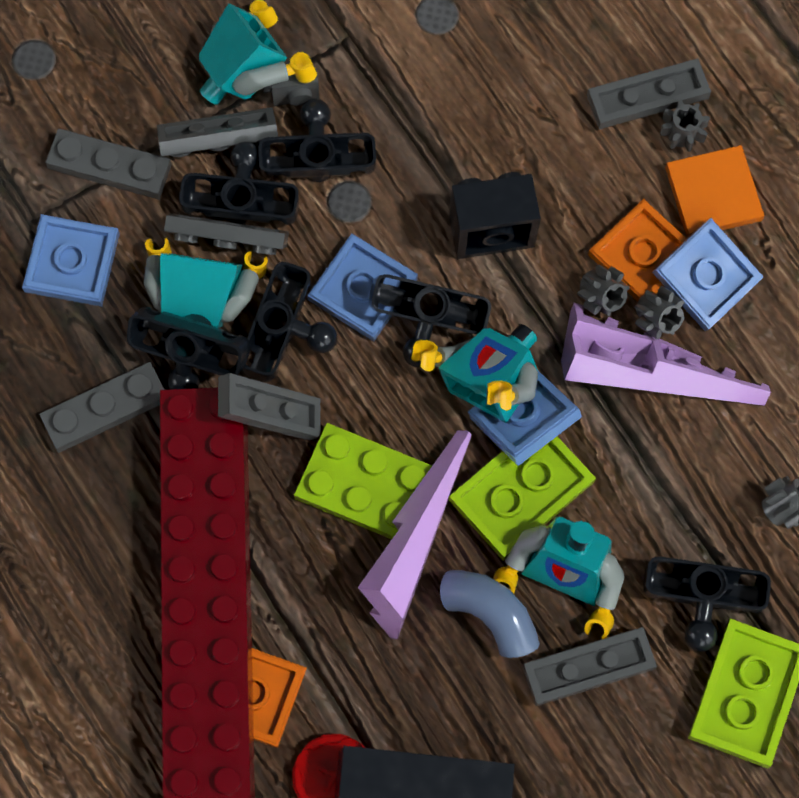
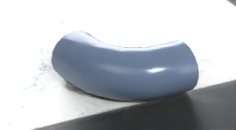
[440,570,540,658]

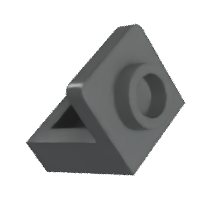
[263,68,319,106]

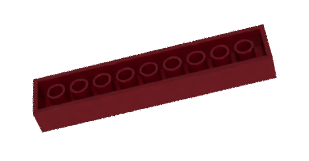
[160,387,255,798]

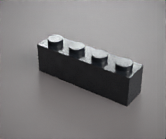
[335,746,515,798]

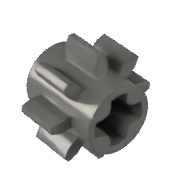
[660,100,710,152]
[577,264,630,317]
[635,286,685,340]
[762,476,799,529]

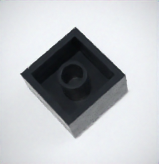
[449,172,541,259]

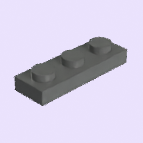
[587,58,711,129]
[157,107,278,157]
[46,128,172,200]
[164,213,289,255]
[39,362,164,453]
[218,373,321,441]
[523,627,657,706]

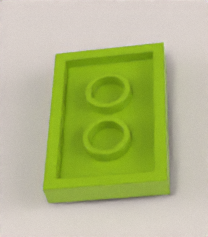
[294,423,432,539]
[449,436,596,561]
[688,618,799,769]

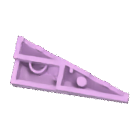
[561,303,771,406]
[358,430,472,639]

